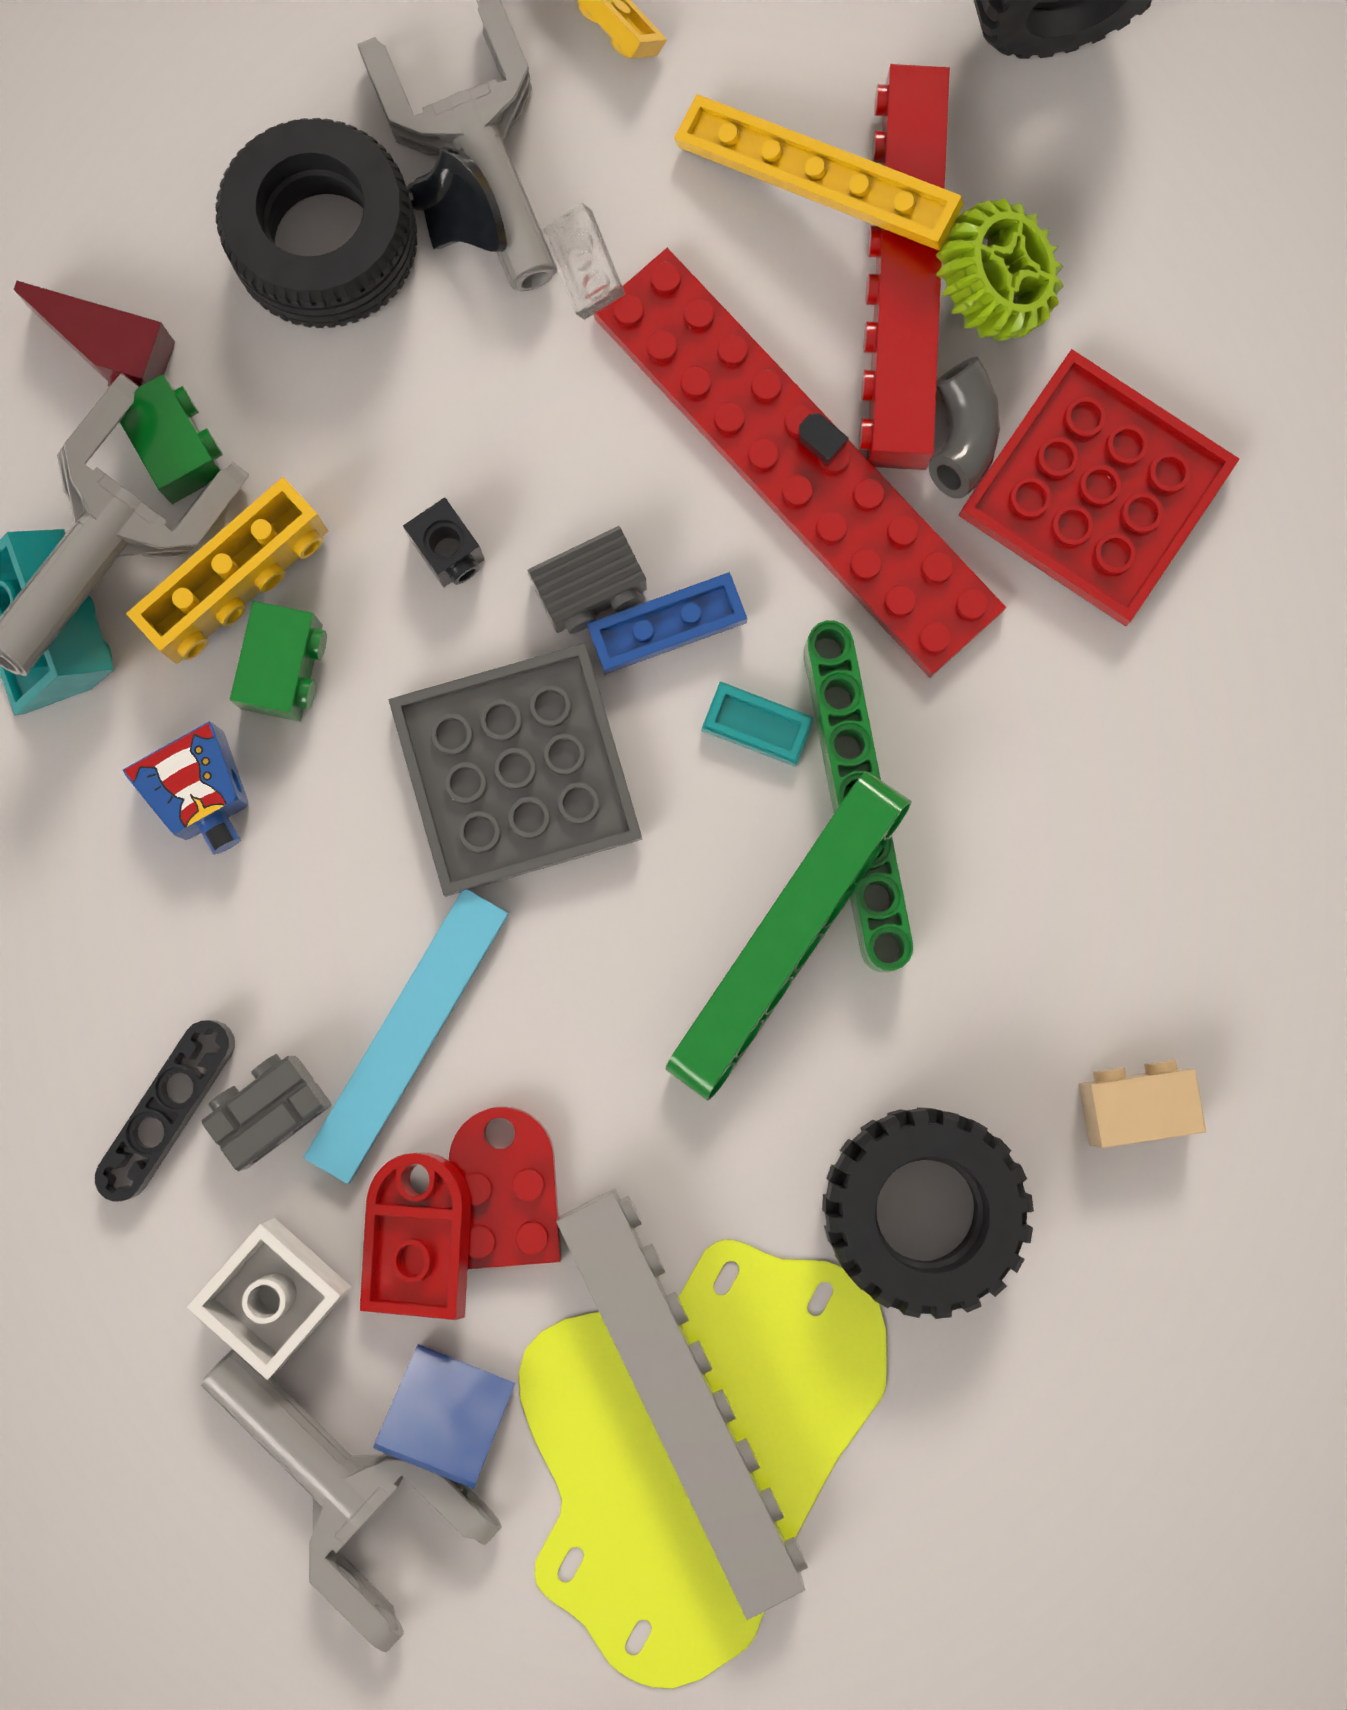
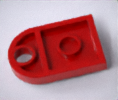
[449,1107,562,1269]
[360,1153,471,1320]

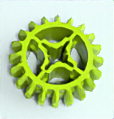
[936,198,1064,342]

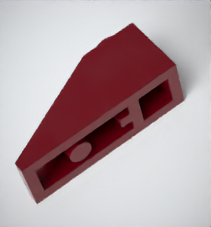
[13,281,175,387]

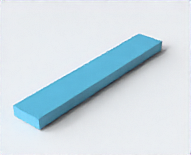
[303,889,510,1184]

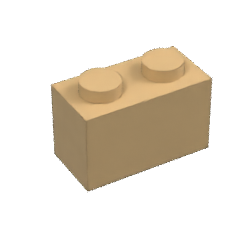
[1079,1060,1206,1148]

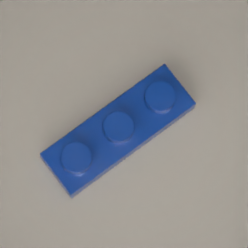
[587,572,748,675]

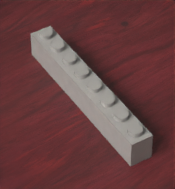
[556,1189,808,1620]

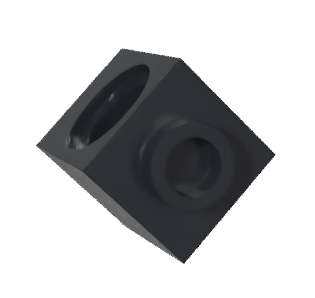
[403,497,485,588]

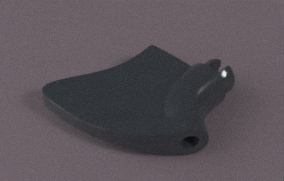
[407,147,507,252]

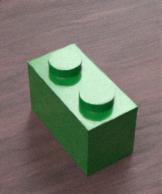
[120,374,223,505]
[230,601,327,722]

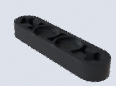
[95,1020,235,1202]

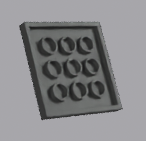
[388,643,643,897]

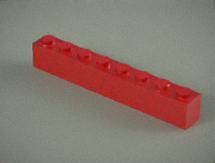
[859,64,950,470]

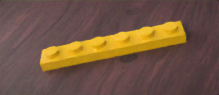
[674,94,964,251]

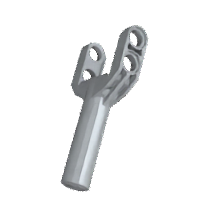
[357,0,557,292]
[0,373,249,676]
[201,1349,502,1652]

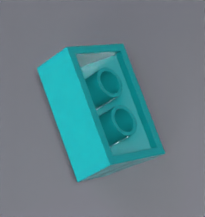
[0,529,114,716]

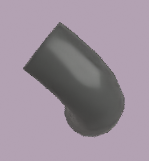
[929,357,1000,498]

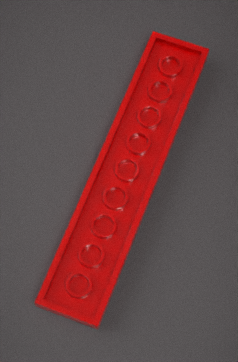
[594,247,1007,678]

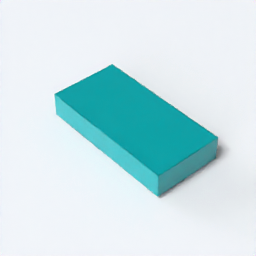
[701,681,815,767]

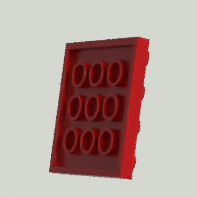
[958,349,1240,627]

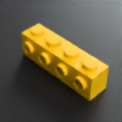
[126,477,329,664]

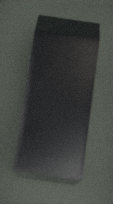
[798,413,849,466]

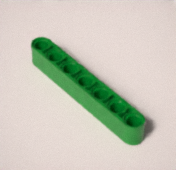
[804,620,913,973]
[665,772,912,1101]

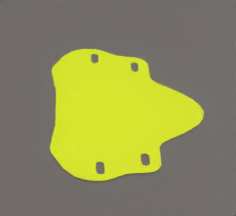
[519,1239,887,1689]

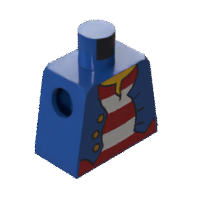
[123,721,249,855]

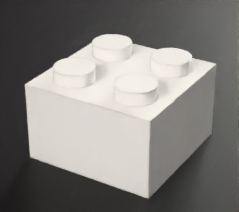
[187,1218,351,1380]

